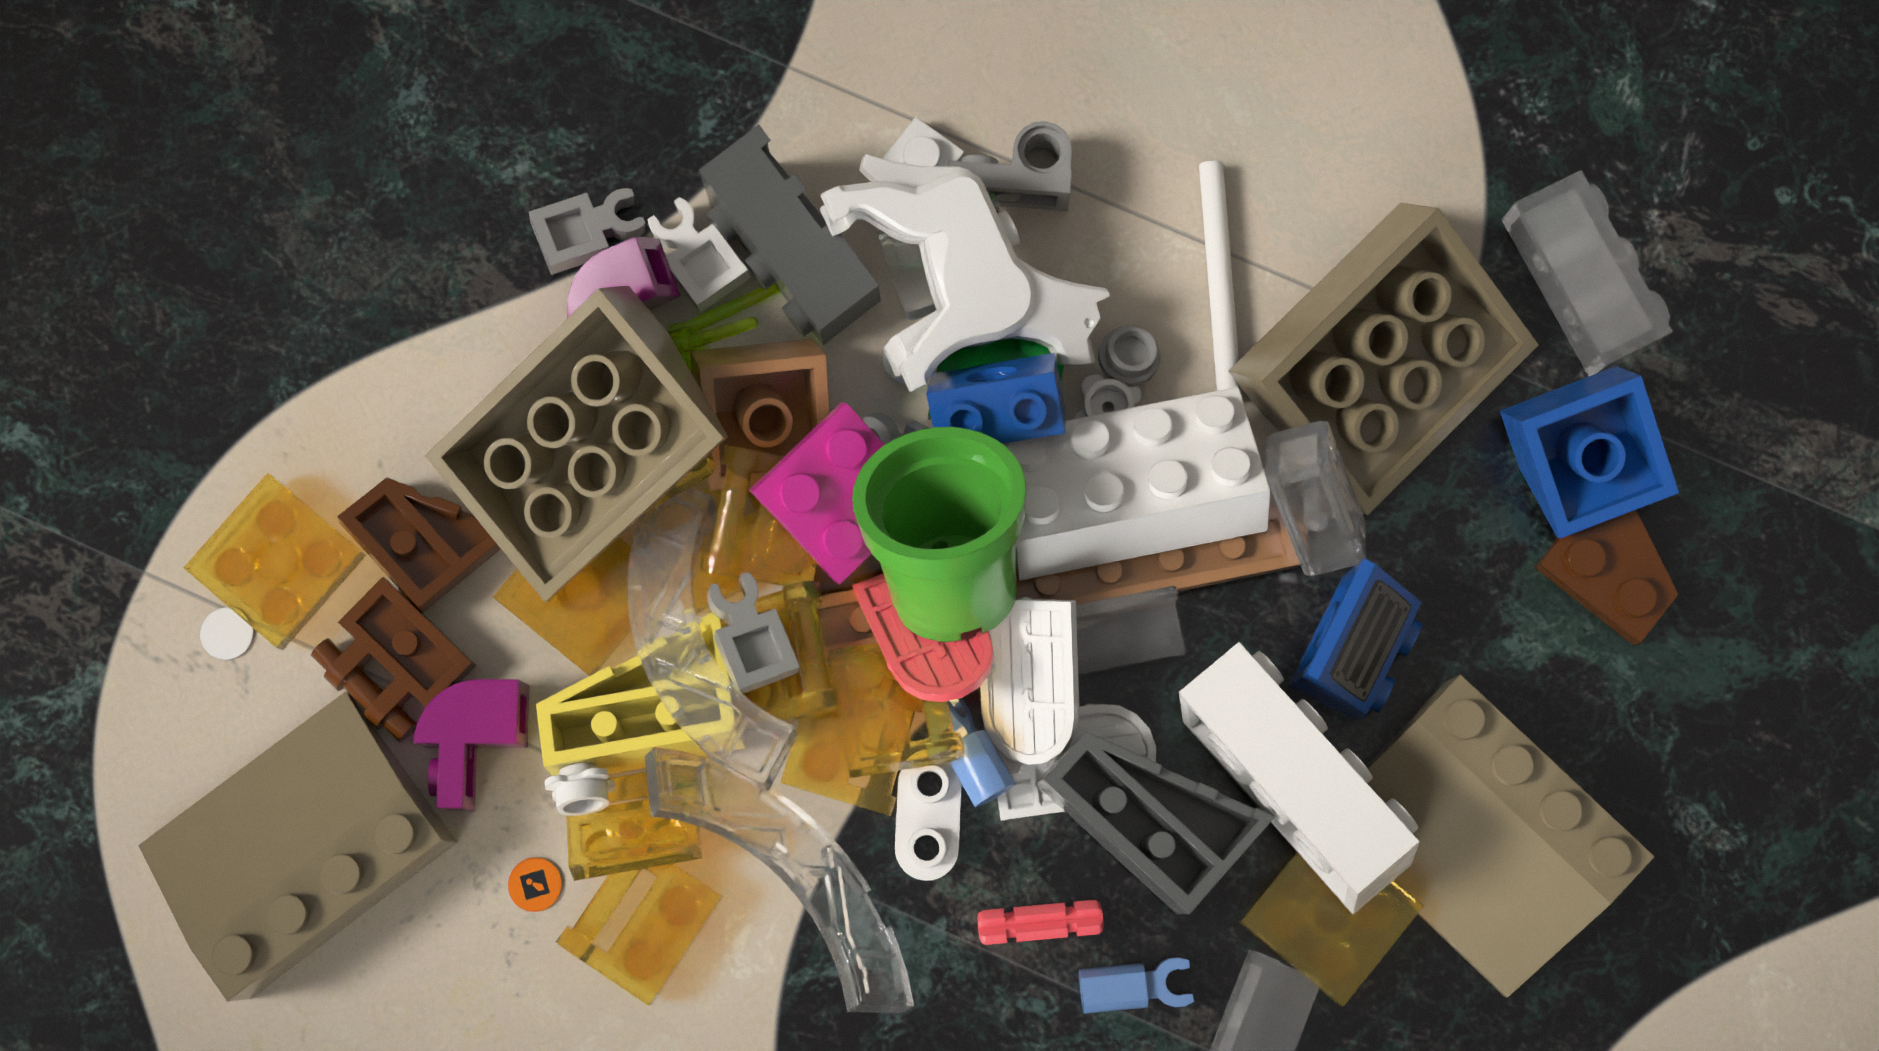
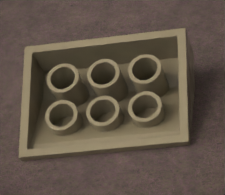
[1228,203,1539,515]
[425,286,728,602]
[1366,674,1655,997]
[138,691,458,1002]

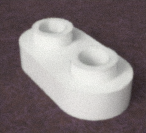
[895,752,962,881]

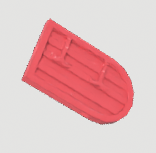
[852,573,994,702]

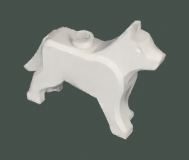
[820,154,1110,392]

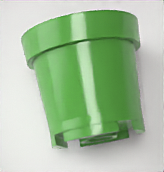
[852,427,1026,642]

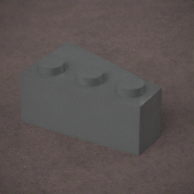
[699,124,881,345]
[1035,731,1276,914]

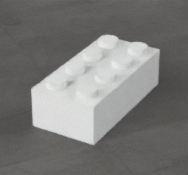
[1003,387,1270,581]
[1179,642,1420,914]

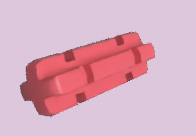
[977,900,1104,945]

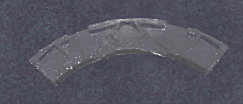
[627,483,798,792]
[645,747,914,1013]

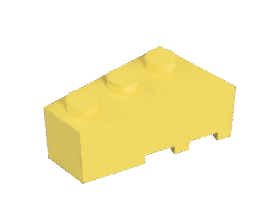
[536,612,746,776]

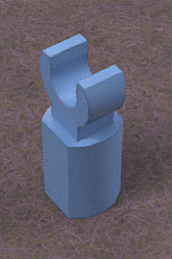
[925,698,1016,807]
[1079,957,1194,1014]

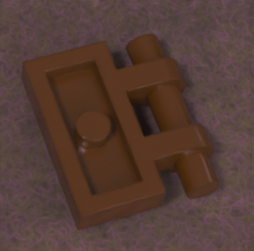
[311,577,476,743]

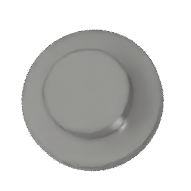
[1098,326,1161,387]

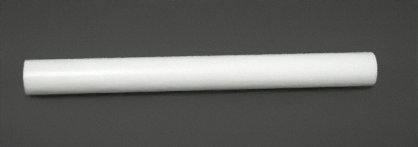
[1199,160,1242,397]

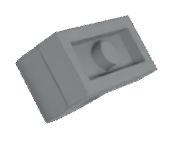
[948,121,1072,211]

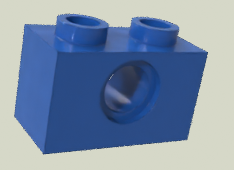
[926,353,1066,444]

